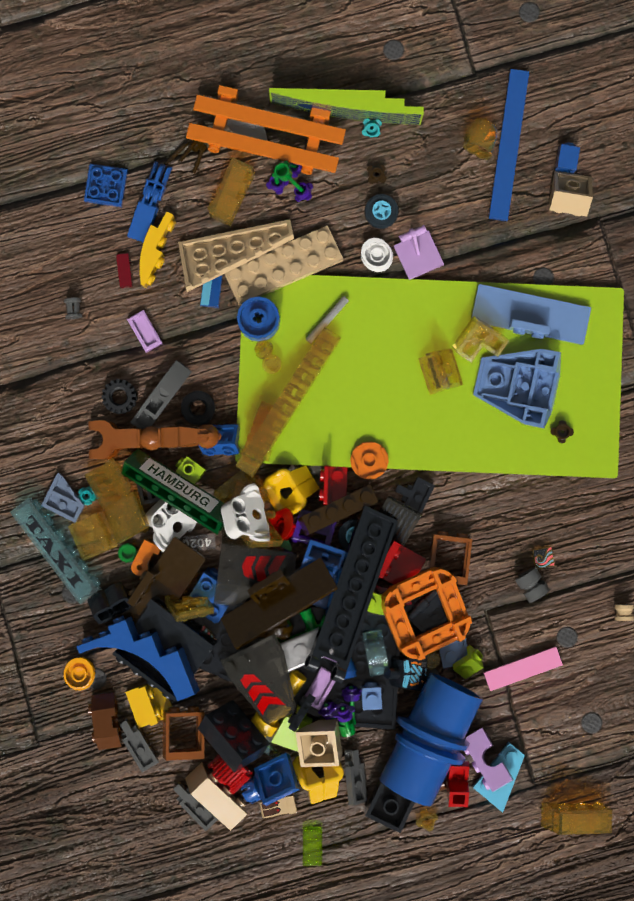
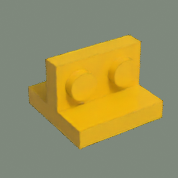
[125,683,173,729]

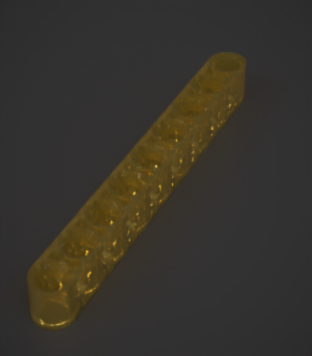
[236,327,341,477]

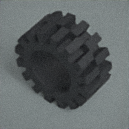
[101,379,138,414]

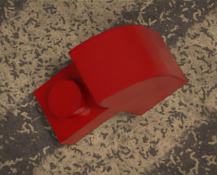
[447,761,469,807]

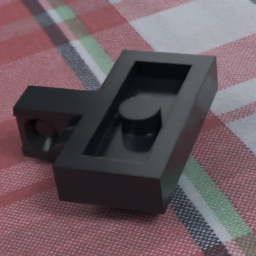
[394,477,435,520]

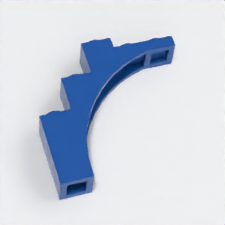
[76,616,200,701]

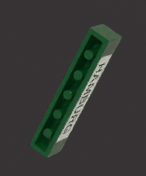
[121,449,225,535]

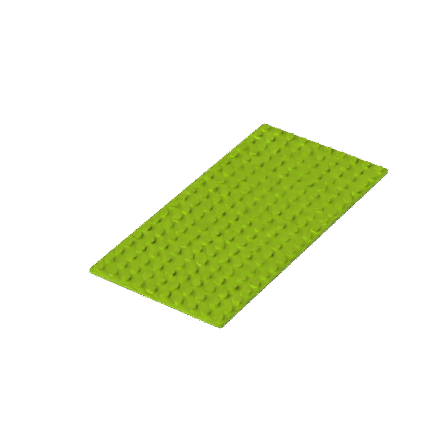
[235,275,624,478]

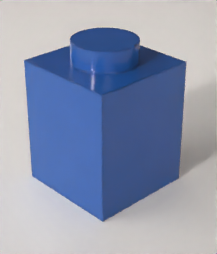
[555,143,580,174]

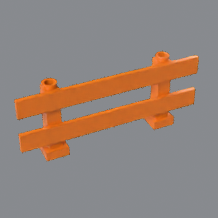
[186,85,346,175]

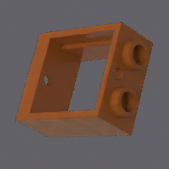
[429,531,472,585]
[162,706,205,761]

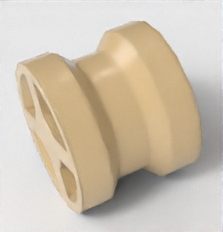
[614,604,634,621]

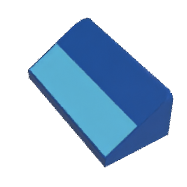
[200,274,224,308]

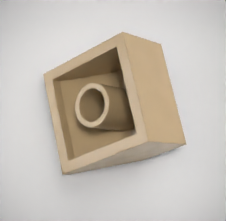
[549,171,593,216]
[296,719,342,767]

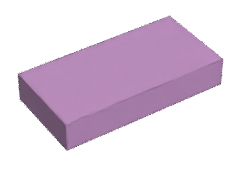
[127,310,163,353]
[305,666,335,710]

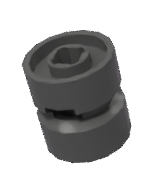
[515,567,550,603]

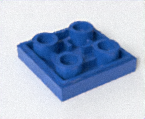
[84,164,128,208]

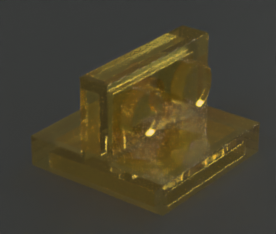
[419,349,463,395]

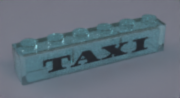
[10,498,101,604]

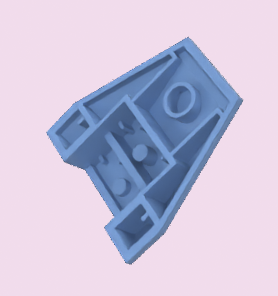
[473,349,561,428]

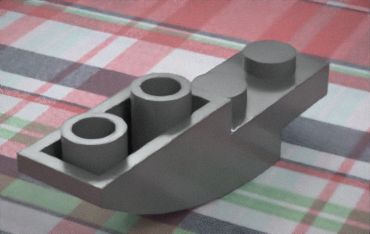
[130,360,192,429]

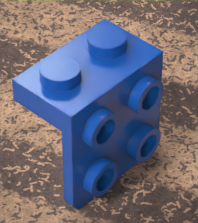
[186,567,240,623]

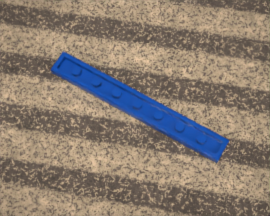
[488,69,529,221]

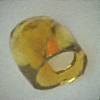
[463,118,497,160]

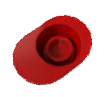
[266,508,296,543]

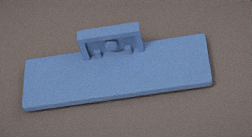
[471,284,591,345]

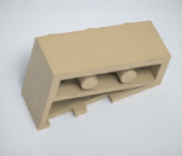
[185,762,247,831]

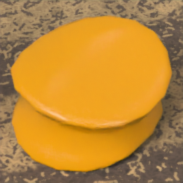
[64,657,95,690]

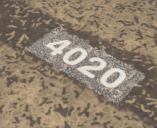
[180,534,216,551]

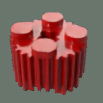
[207,754,252,794]

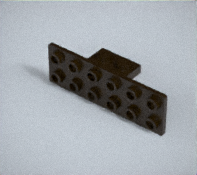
[122,537,206,625]
[221,558,338,650]

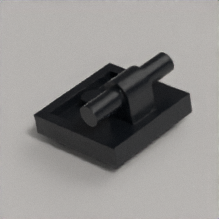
[404,590,447,633]

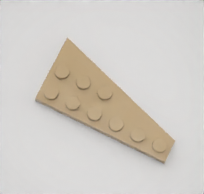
[178,219,294,292]

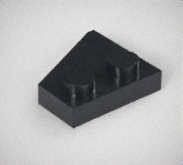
[288,694,316,732]

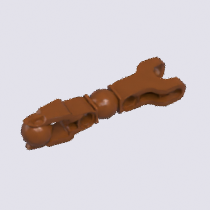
[88,420,221,459]

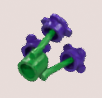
[266,160,313,202]
[318,686,362,737]

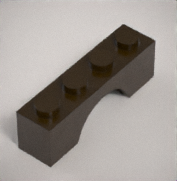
[297,485,378,536]

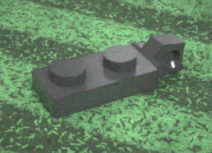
[119,719,159,773]
[345,749,367,806]
[173,782,218,831]

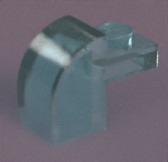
[362,630,388,677]

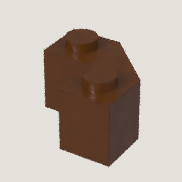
[88,692,122,750]

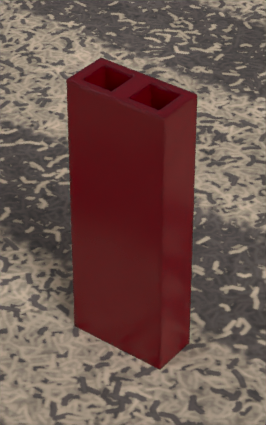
[116,253,133,288]

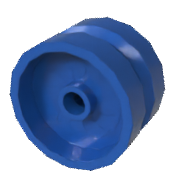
[237,296,280,342]

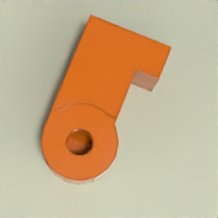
[131,539,161,576]

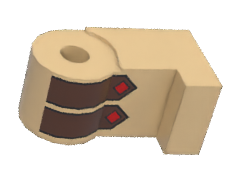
[259,793,297,818]

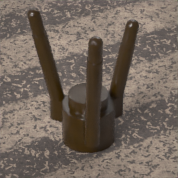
[164,139,207,174]

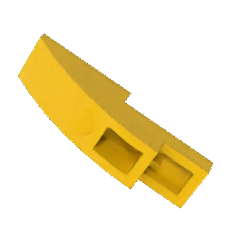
[140,211,176,289]

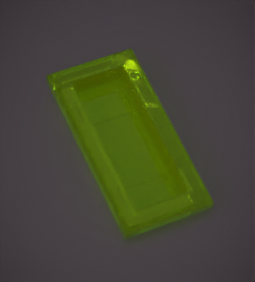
[303,826,322,866]

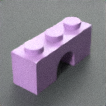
[465,728,514,792]

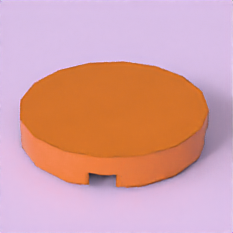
[350,441,389,480]

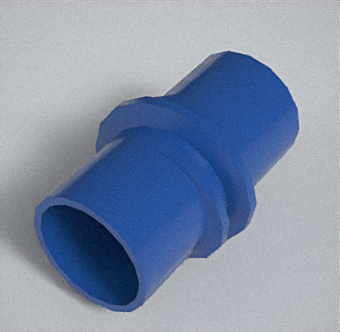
[379,673,483,807]

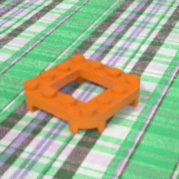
[381,567,472,660]

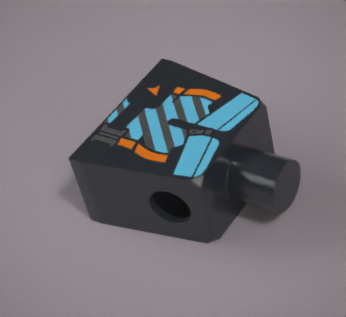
[384,655,428,692]

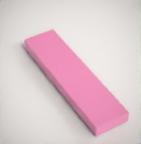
[483,646,563,691]

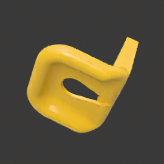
[263,466,320,515]
[293,756,344,804]

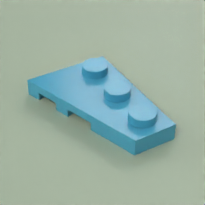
[472,742,525,813]

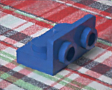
[199,424,240,456]

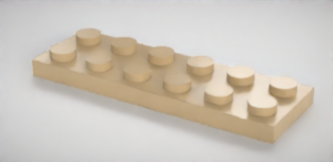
[224,226,343,306]

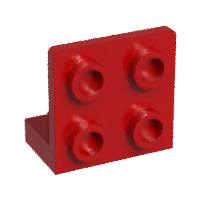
[319,465,347,505]
[379,541,426,585]

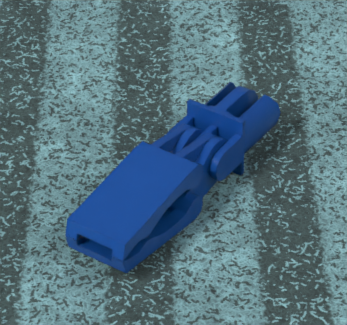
[127,161,173,243]

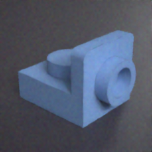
[361,682,382,710]

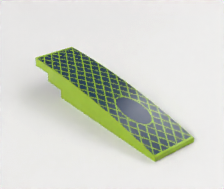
[269,88,424,125]

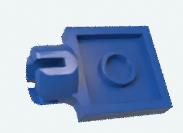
[241,753,300,806]

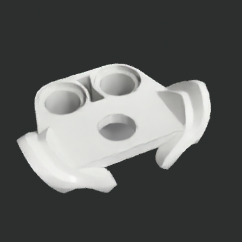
[221,483,270,542]
[144,499,198,552]

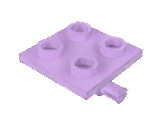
[394,225,444,280]

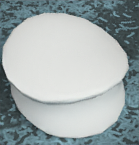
[361,238,393,272]

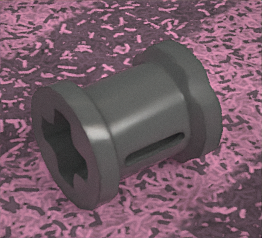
[64,298,83,319]

